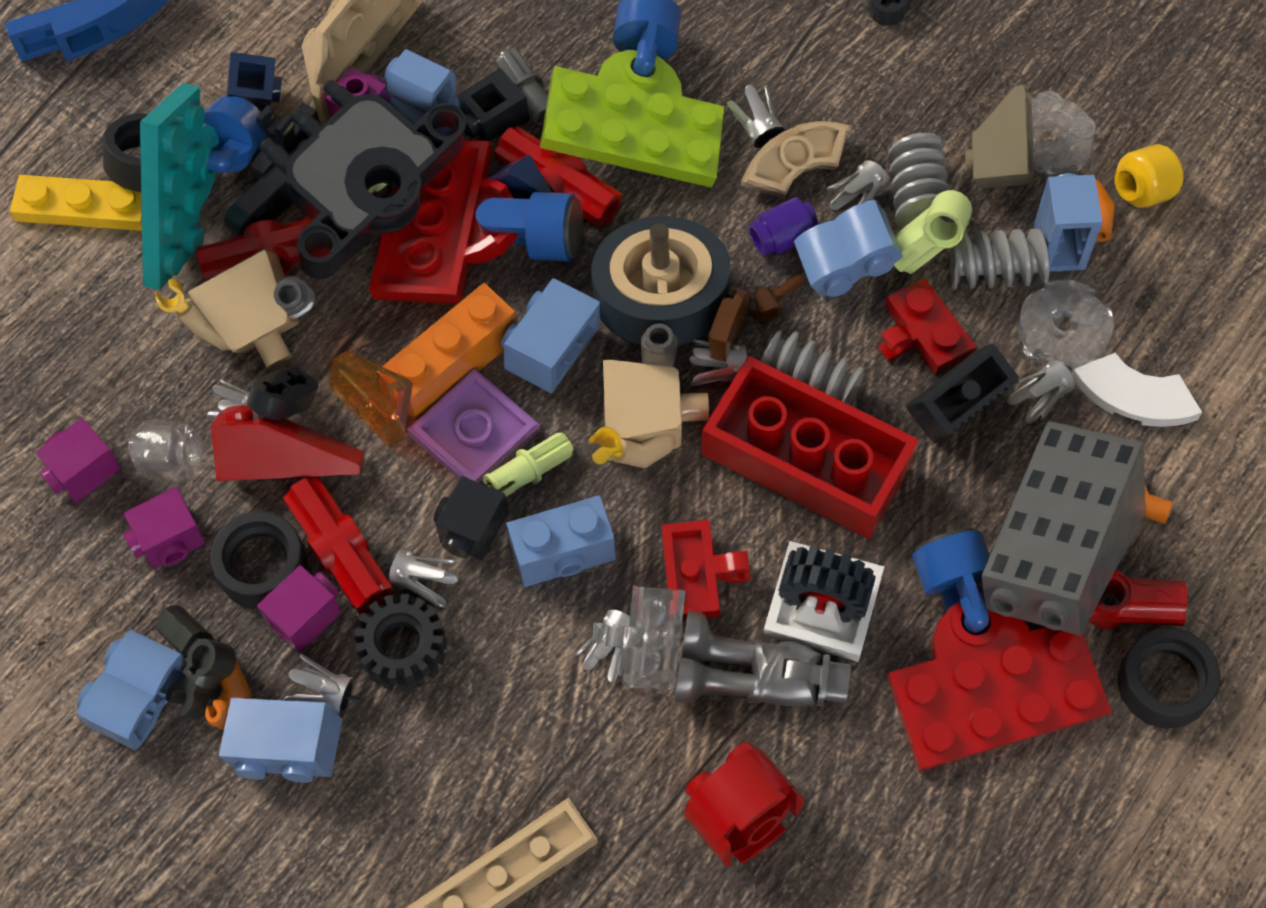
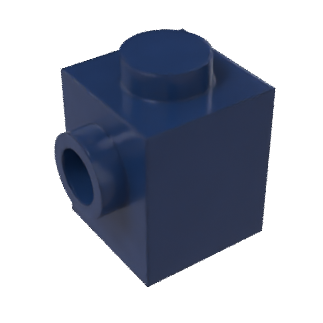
[226,52,282,112]

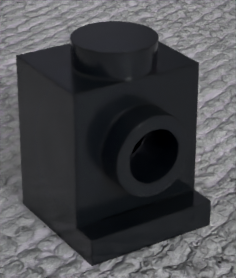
[458,68,529,141]

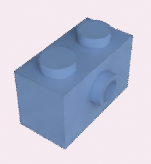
[1033,173,1103,272]
[501,278,600,394]
[506,495,616,587]
[219,698,343,783]

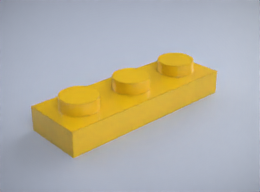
[9,175,142,231]

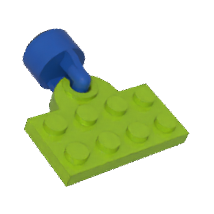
[540,0,724,188]

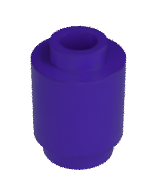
[748,197,818,257]

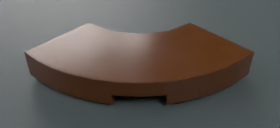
[709,287,752,362]

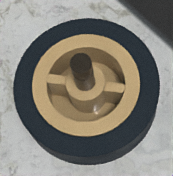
[591,216,731,346]

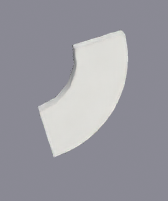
[1072,353,1202,427]

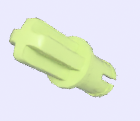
[483,433,573,497]

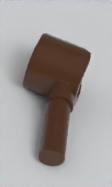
[751,274,805,324]

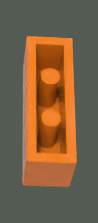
[379,283,517,422]

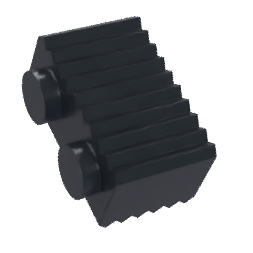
[906,343,1019,441]

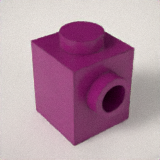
[35,418,121,504]
[123,487,206,570]
[257,565,342,654]

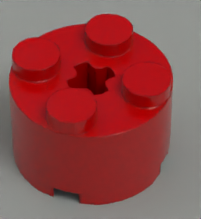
[684,741,804,867]

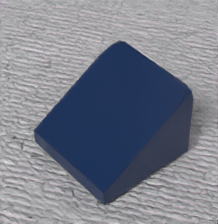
[486,155,552,199]

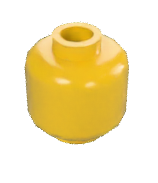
[1115,144,1184,208]

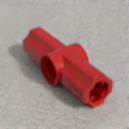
[494,126,623,228]
[196,218,331,282]
[283,476,394,615]
[1089,570,1187,629]

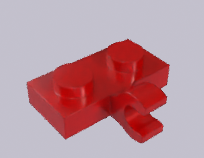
[878,278,976,375]
[661,520,750,622]

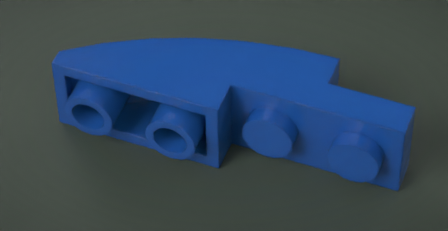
[5,0,169,62]

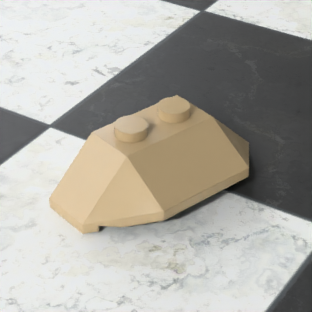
[301,0,422,123]

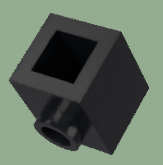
[433,476,508,561]

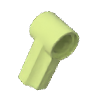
[894,190,972,274]

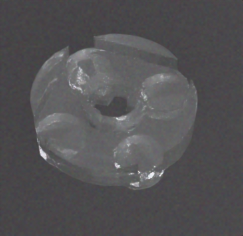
[1032,91,1096,178]
[1018,280,1114,369]

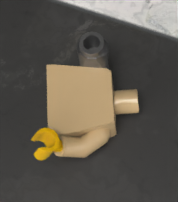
[155,250,315,369]
[588,324,709,468]

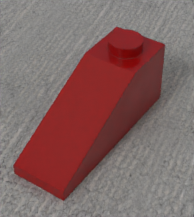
[210,405,365,481]

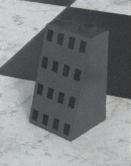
[982,421,1146,636]

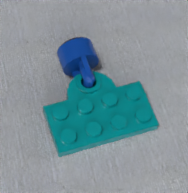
[140,83,268,291]

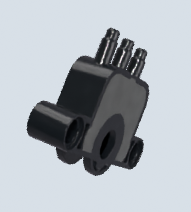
[260,80,466,279]

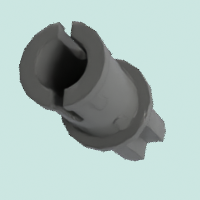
[496,48,548,127]

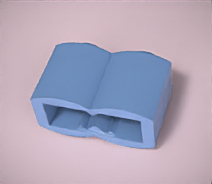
[385,49,460,136]
[794,199,903,297]
[76,630,187,751]

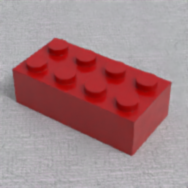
[701,355,919,540]

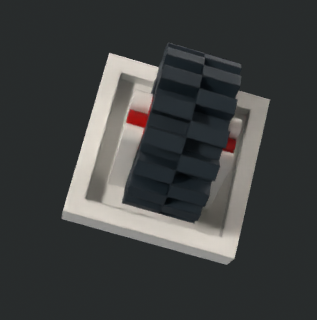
[763,541,884,662]

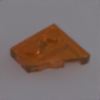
[329,351,413,448]

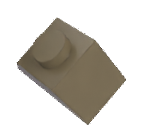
[965,85,1035,189]

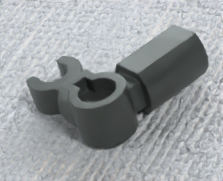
[154,605,236,719]

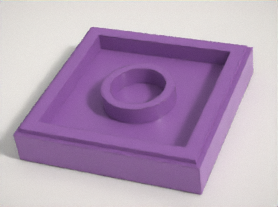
[407,368,541,485]

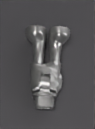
[674,610,851,707]

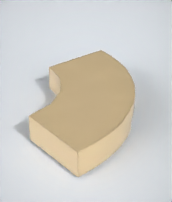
[741,121,849,198]

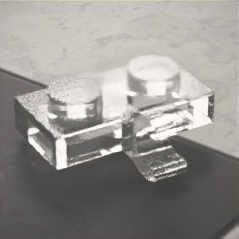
[591,586,685,690]

